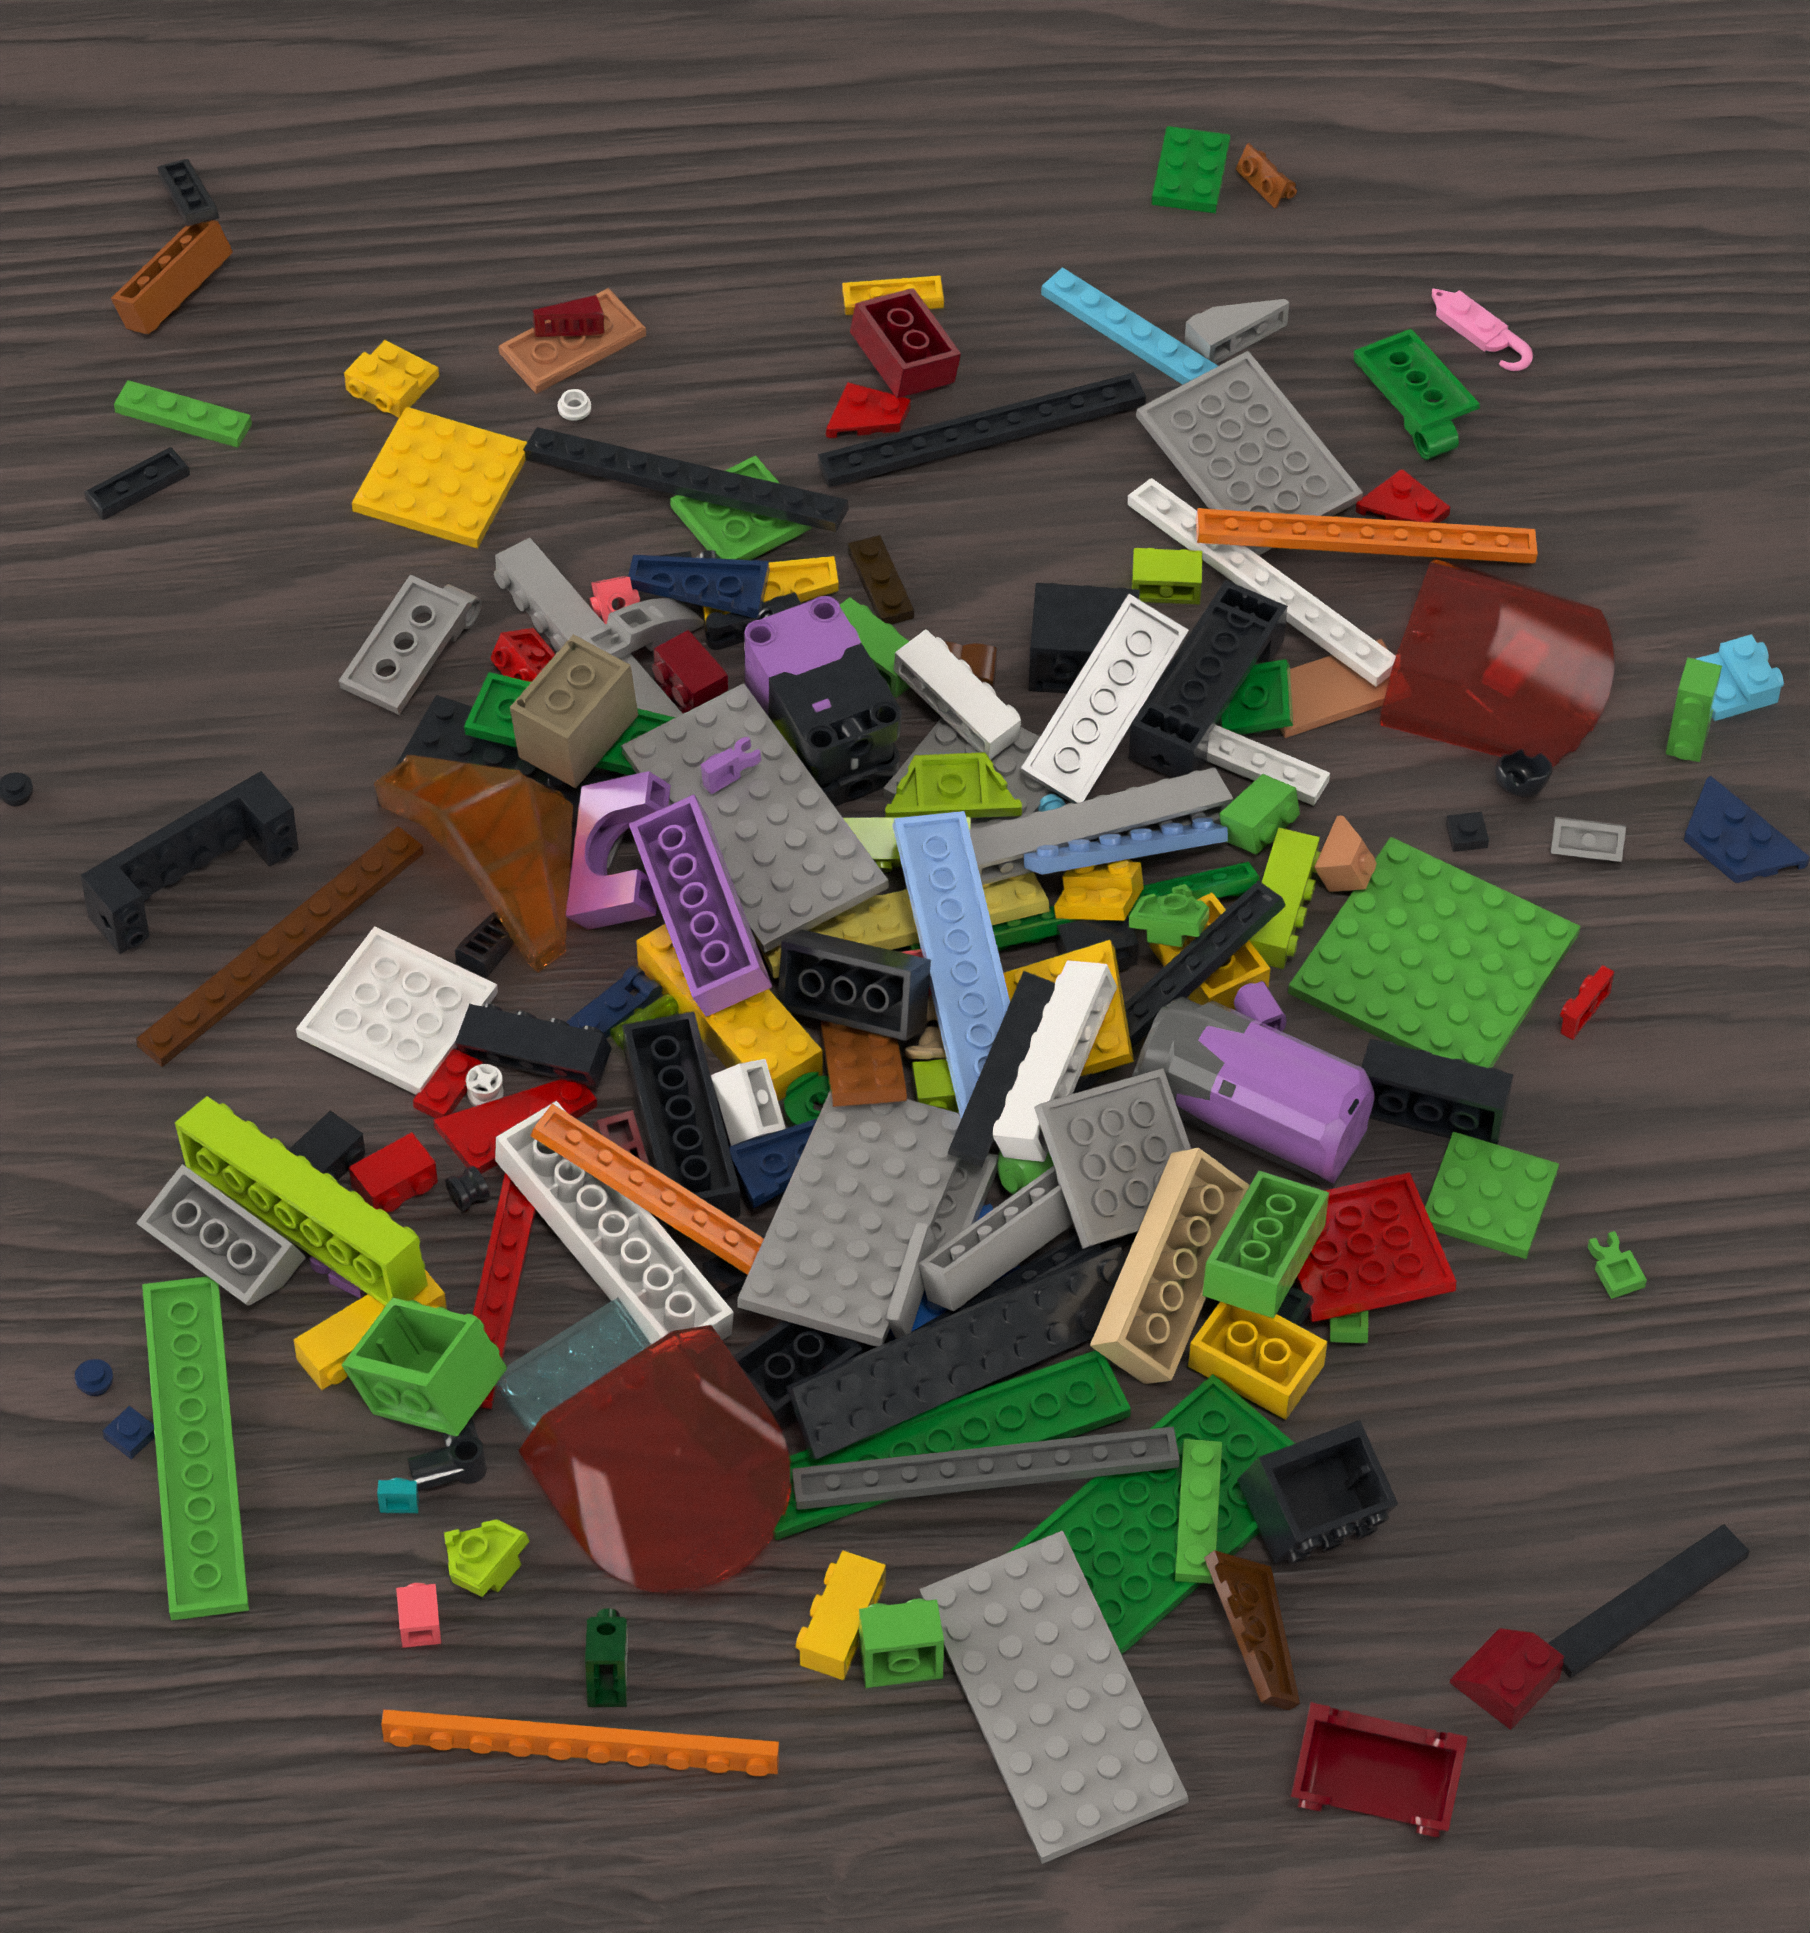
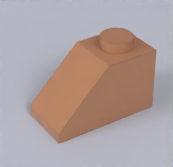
[1314,816,1377,892]

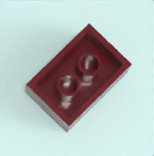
[850,288,961,398]

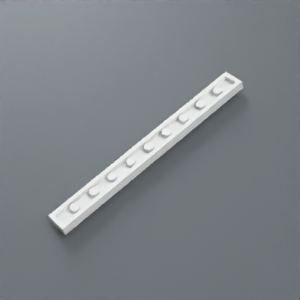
[1128,478,1400,687]

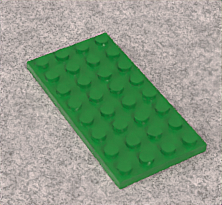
[1007,1374,1295,1655]

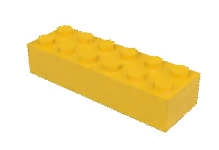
[637,924,823,1101]

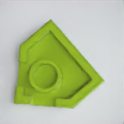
[444,1519,530,1597]

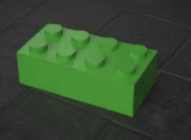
[1202,1171,1329,1318]

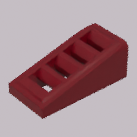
[532,295,605,337]

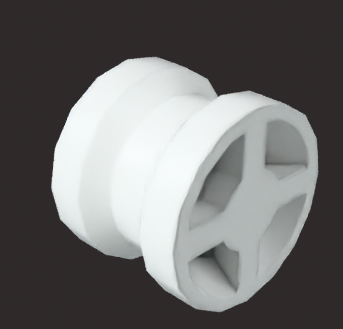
[466,1064,504,1107]

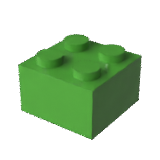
[859,1598,944,1688]

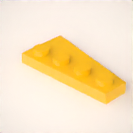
[702,556,839,631]

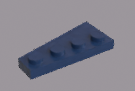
[628,555,770,619]

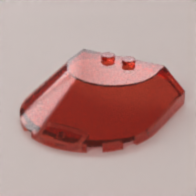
[519,1325,792,1593]

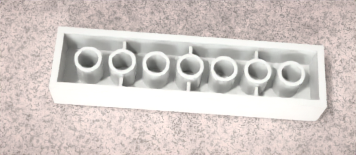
[495,1101,734,1357]

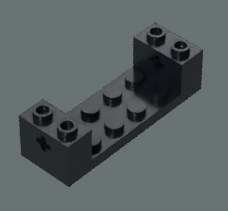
[1128,580,1288,778]
[80,771,299,955]

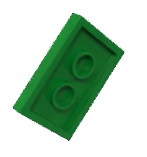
[1152,126,1231,214]

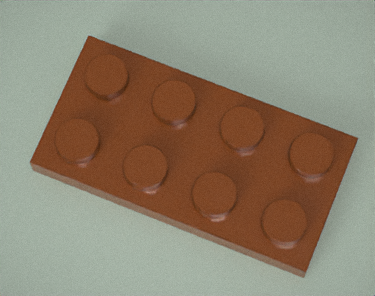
[820,1020,907,1107]

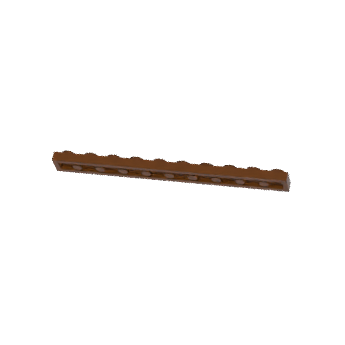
[136,826,424,1067]

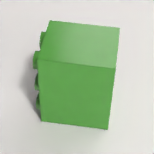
[342,1297,507,1436]

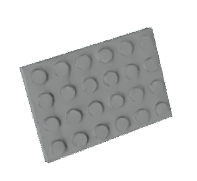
[1136,351,1363,556]

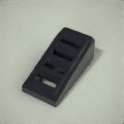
[455,910,526,979]

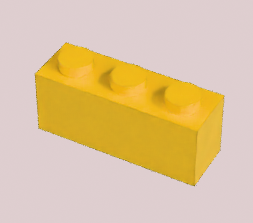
[795,1550,886,1680]

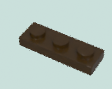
[848,535,914,625]

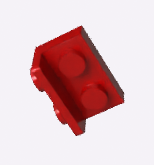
[490,628,556,682]

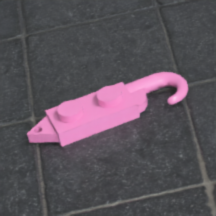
[1431,289,1533,371]

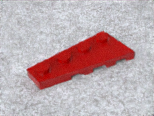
[434,1079,597,1174]

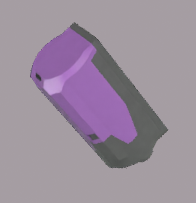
[1132,997,1374,1189]

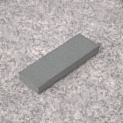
[885,1223,938,1339]

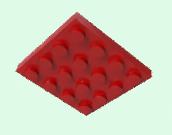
[1295,1172,1456,1322]

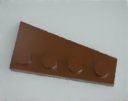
[1204,1550,1300,1711]

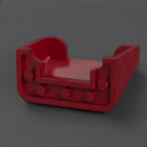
[1291,1702,1468,1838]

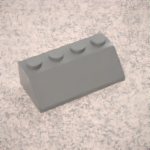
[136,1164,306,1306]

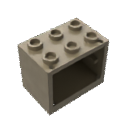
[510,634,638,788]

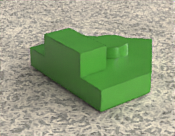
[1129,884,1209,947]

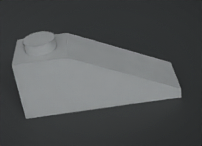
[1184,299,1289,364]

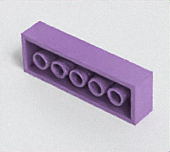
[629,795,772,1017]

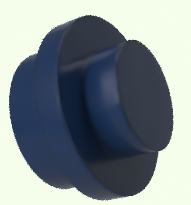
[75,1359,113,1396]

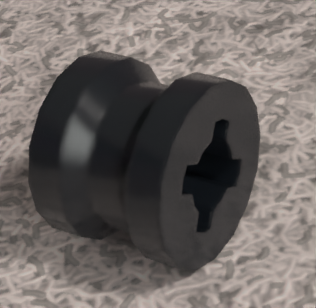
[445,1165,490,1211]

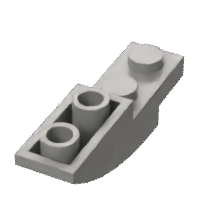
[580,598,704,658]

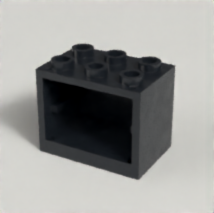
[1028,583,1140,694]
[1237,1420,1398,1564]

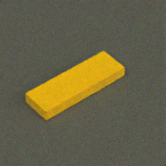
[842,276,944,315]

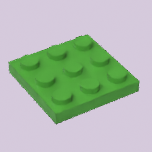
[670,455,812,560]
[1425,1132,1559,1259]

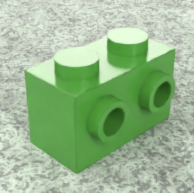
[1219,774,1300,855]

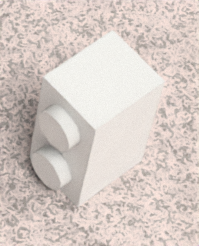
[711,1059,786,1146]

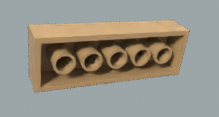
[1090,1148,1250,1384]

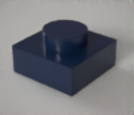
[102,1406,155,1460]

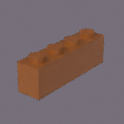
[111,220,233,335]

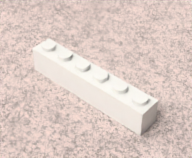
[993,960,1117,1162]

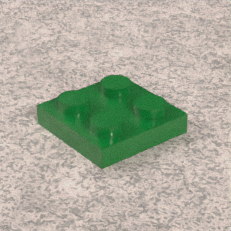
[1221,659,1294,735]

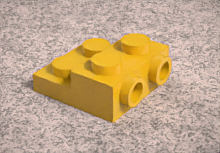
[344,340,439,418]
[1054,859,1144,921]

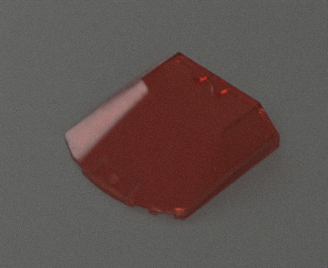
[1380,559,1614,767]

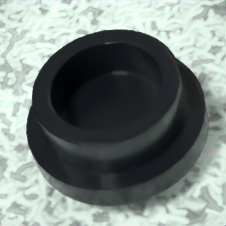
[0,772,33,806]

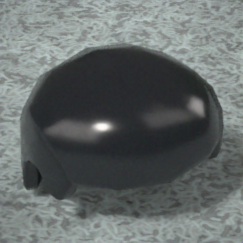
[1495,749,1552,798]

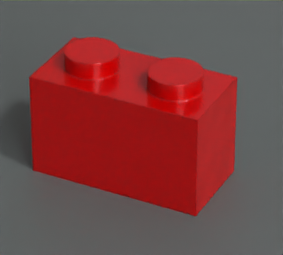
[349,1132,438,1212]

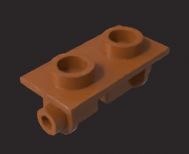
[1235,143,1297,209]

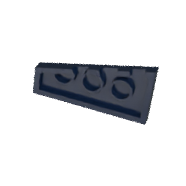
[729,1118,818,1208]

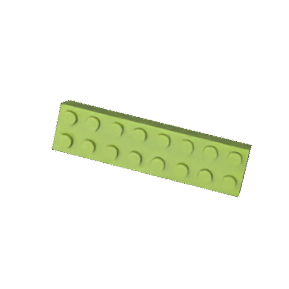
[175,1096,428,1306]

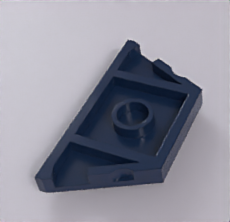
[1684,775,1810,883]

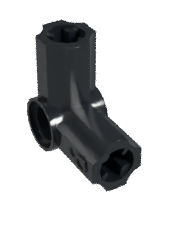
[407,1417,487,1491]

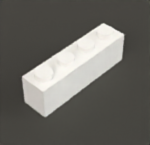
[894,629,1021,760]

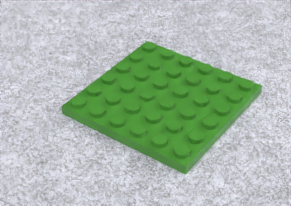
[1288,837,1581,1068]

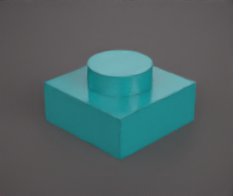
[377,1478,419,1513]

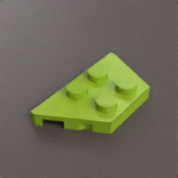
[885,752,1022,818]

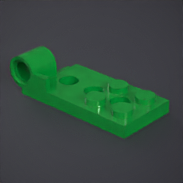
[1354,329,1480,460]

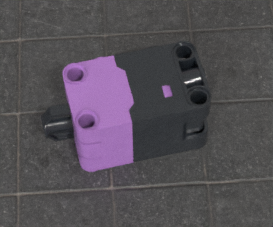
[745,596,902,807]

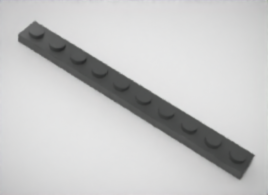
[792,1427,1180,1510]

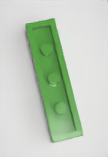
[114,380,252,448]
[1175,1439,1222,1584]

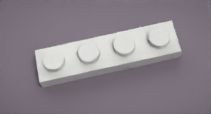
[1207,725,1330,806]

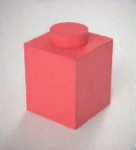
[396,1583,441,1648]

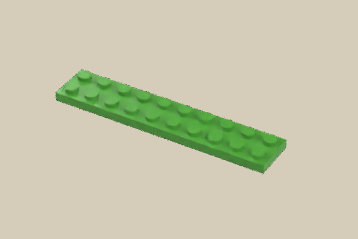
[142,1276,249,1621]

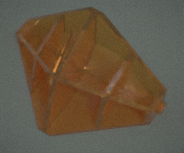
[374,755,573,973]

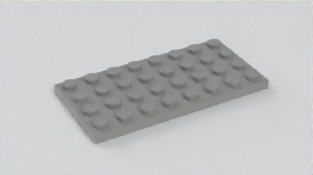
[621,683,889,953]
[737,1092,961,1347]
[919,1531,1189,1864]

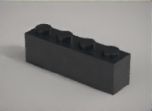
[455,1003,612,1087]

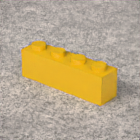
[293,1269,447,1390]

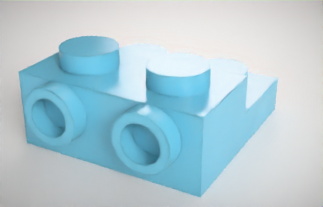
[1697,634,1784,721]

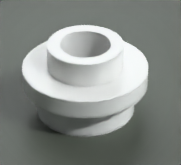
[558,389,591,421]

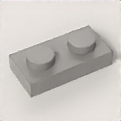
[1551,817,1626,862]

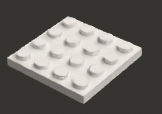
[296,926,498,1095]

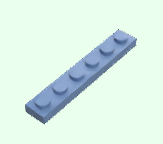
[1024,818,1228,875]

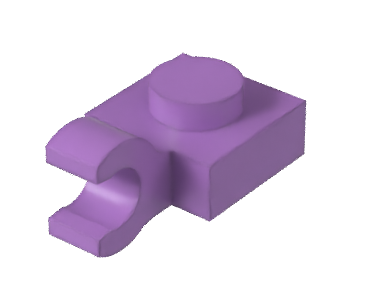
[700,737,761,794]

